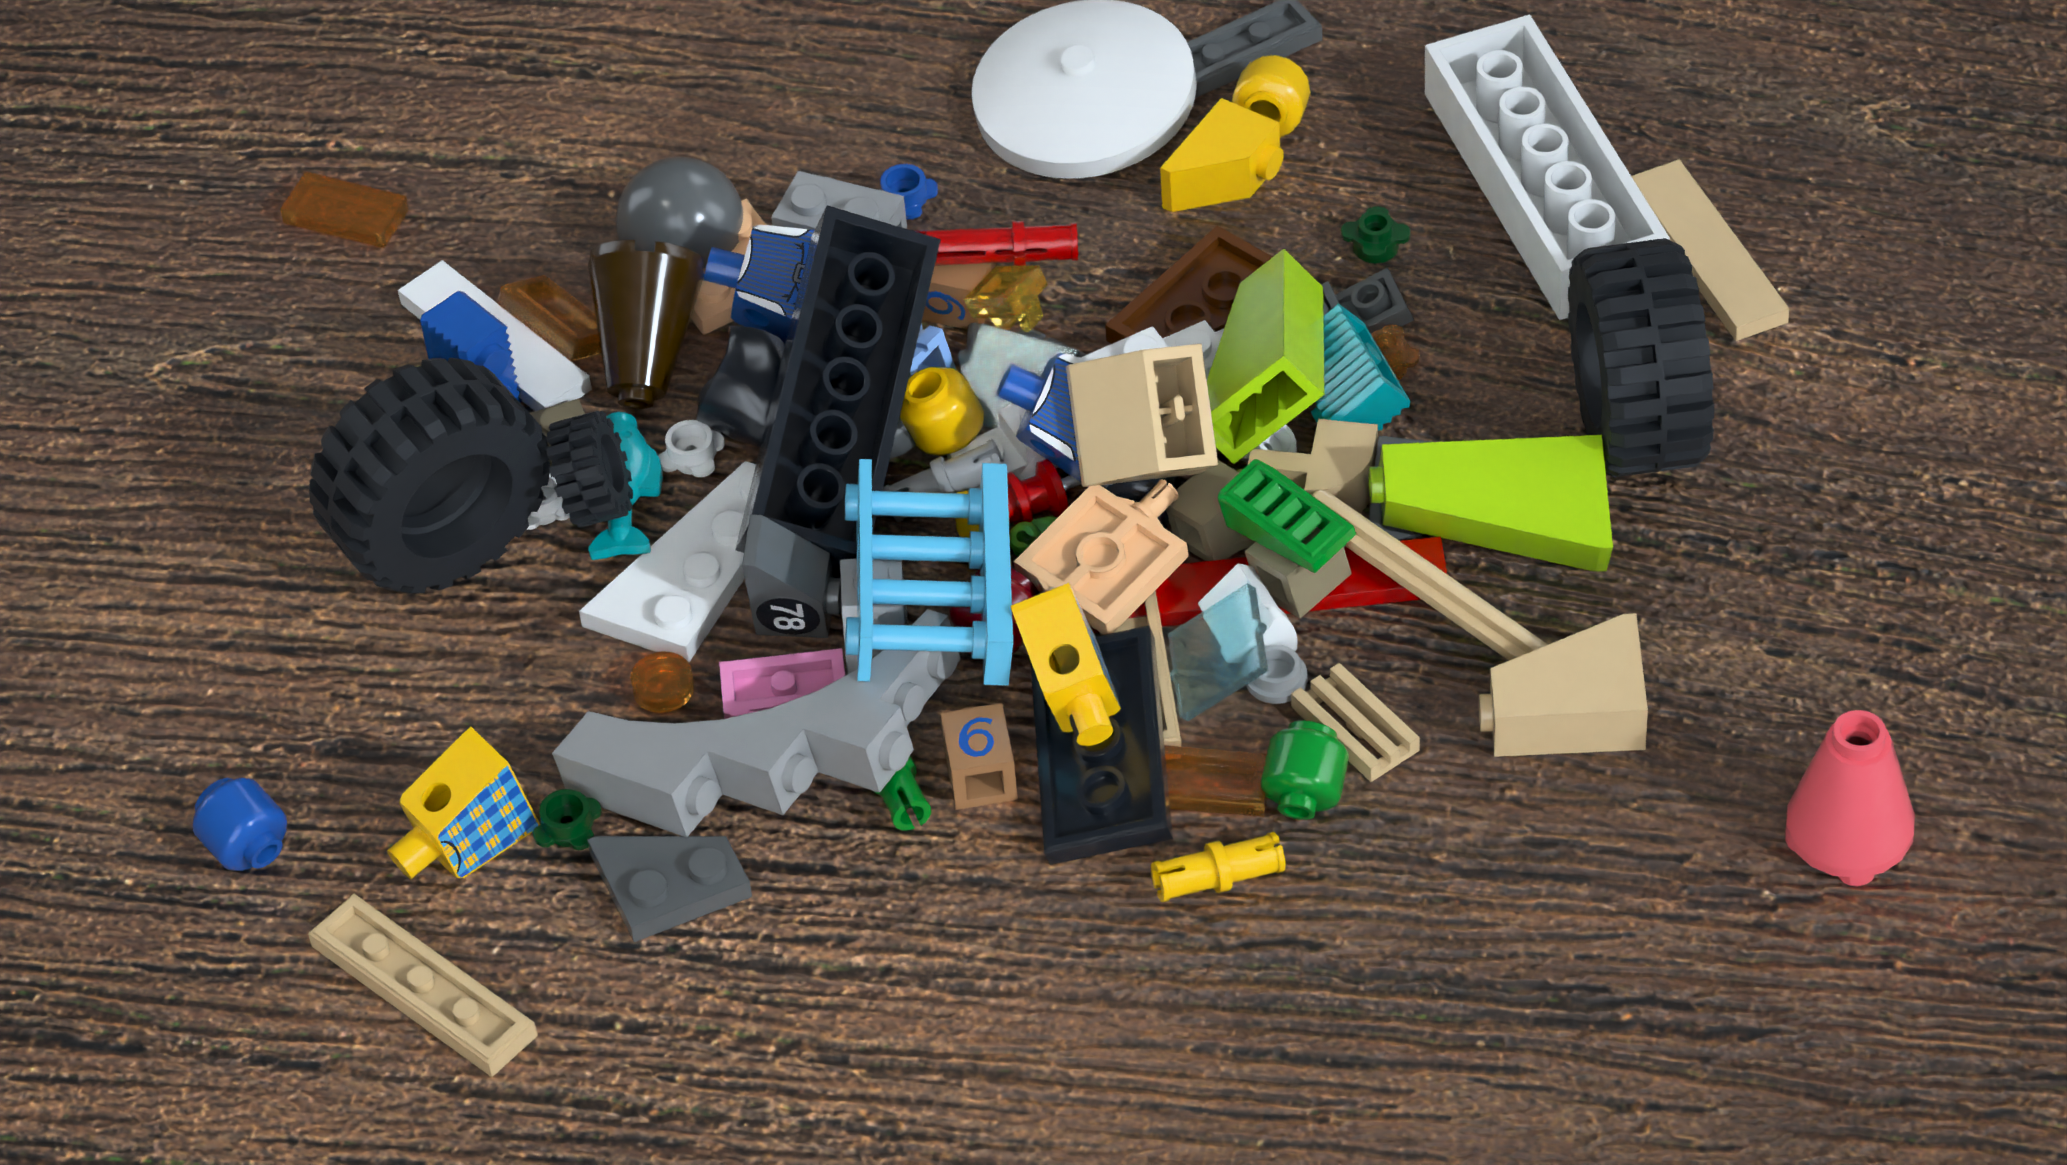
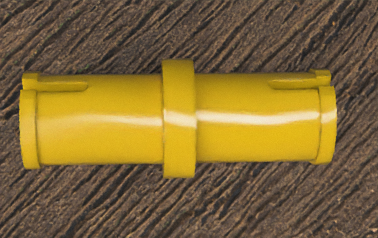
[1151,832,1286,902]

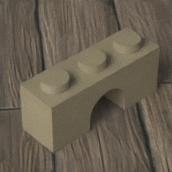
[1166,460,1352,619]

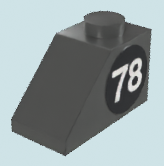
[742,515,842,638]

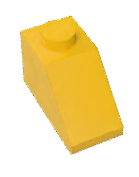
[1160,98,1284,212]

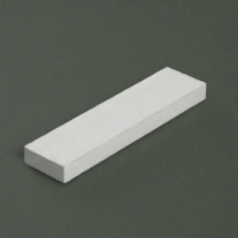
[398,260,592,411]

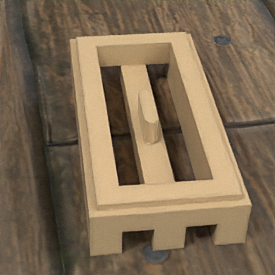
[1291,663,1420,782]

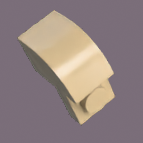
[1248,419,1378,513]

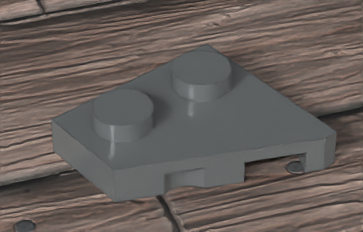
[587,836,752,942]

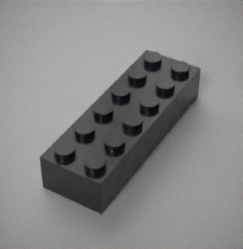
[735,205,941,578]

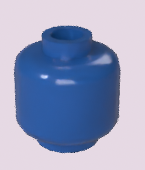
[193,778,287,871]

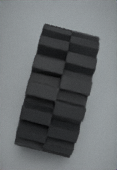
[546,410,633,528]

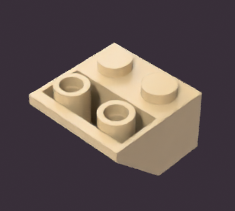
[1066,343,1218,487]

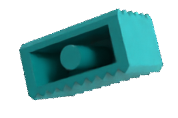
[1311,303,1411,431]

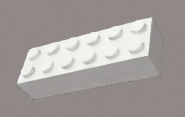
[1425,15,1670,320]

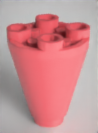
[1785,710,1915,886]

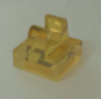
[963,265,1048,333]

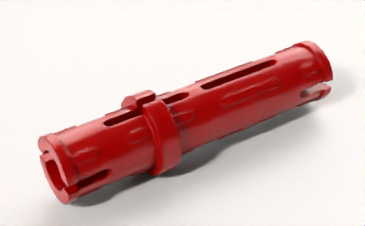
[915,221,1078,268]

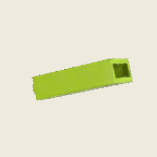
[1207,249,1324,464]
[1368,435,1613,572]

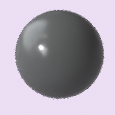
[616,156,743,269]

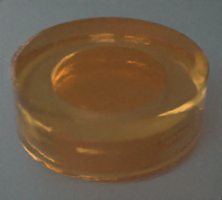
[630,651,694,713]

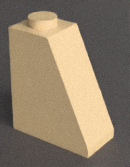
[1478,613,1648,757]

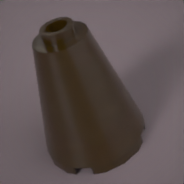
[588,240,704,409]

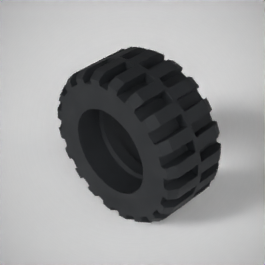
[1568,238,1714,477]
[309,358,550,593]

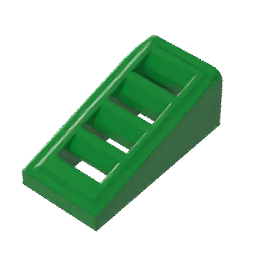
[1218,459,1356,573]

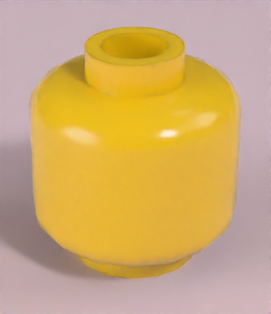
[1231,55,1310,138]
[900,367,985,456]

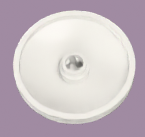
[972,0,1197,179]

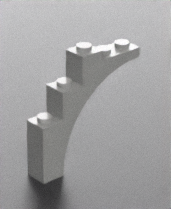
[552,609,961,838]

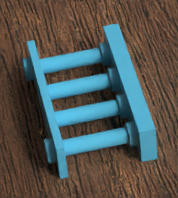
[845,459,1013,686]

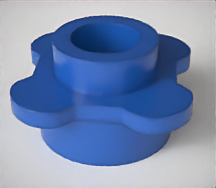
[879,164,938,220]

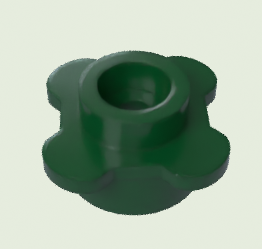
[1341,206,1410,264]
[533,789,602,850]

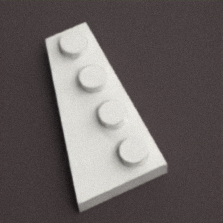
[579,461,756,663]

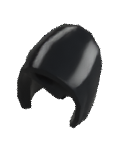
[696,326,785,447]

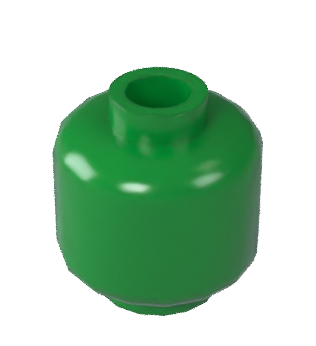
[1261,721,1349,820]

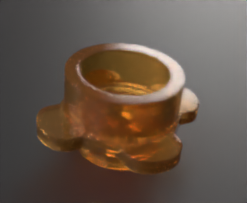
[1371,325,1420,380]

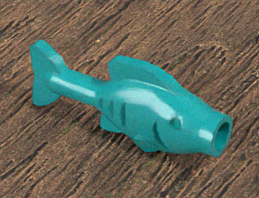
[588,412,663,560]

